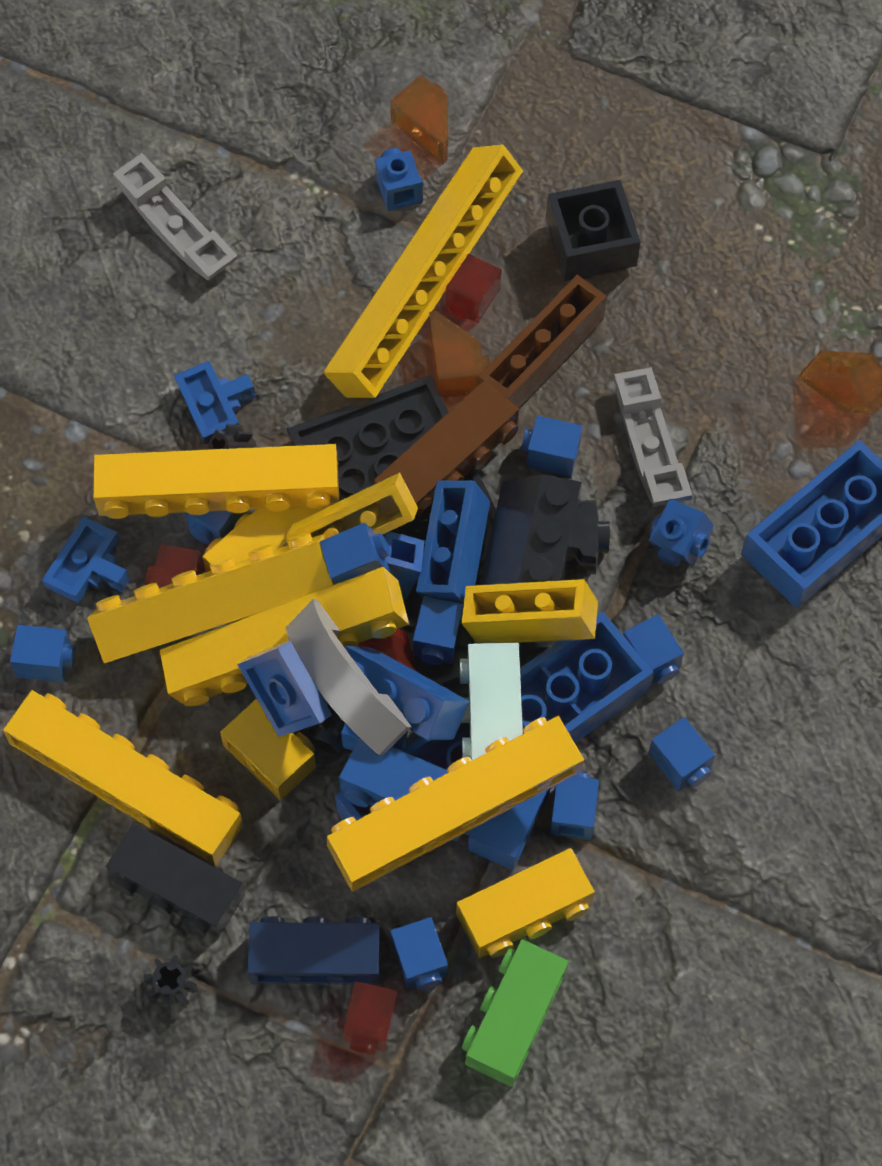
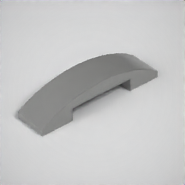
[113,153,238,280]
[614,367,693,507]
[286,599,412,755]

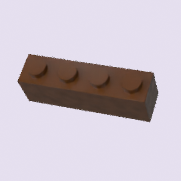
[477,275,607,408]
[374,380,519,528]

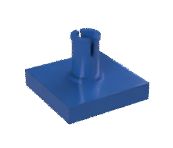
[237,641,332,737]

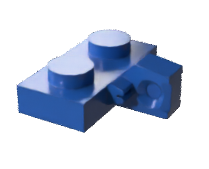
[174,361,256,445]
[42,516,130,603]

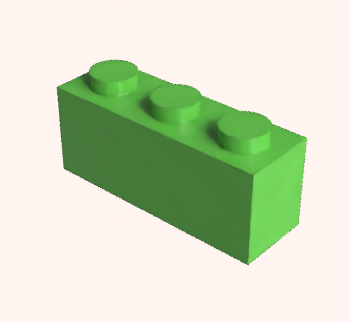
[462,939,569,1088]

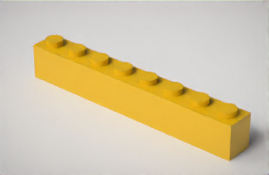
[323,144,523,398]

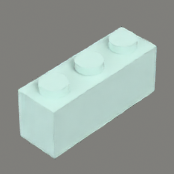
[460,643,523,761]

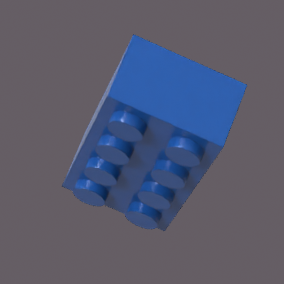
[741,440,882,609]

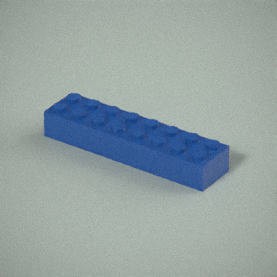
[335,611,654,876]

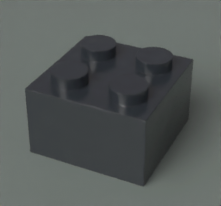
[546,180,641,281]

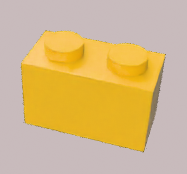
[220,699,316,801]

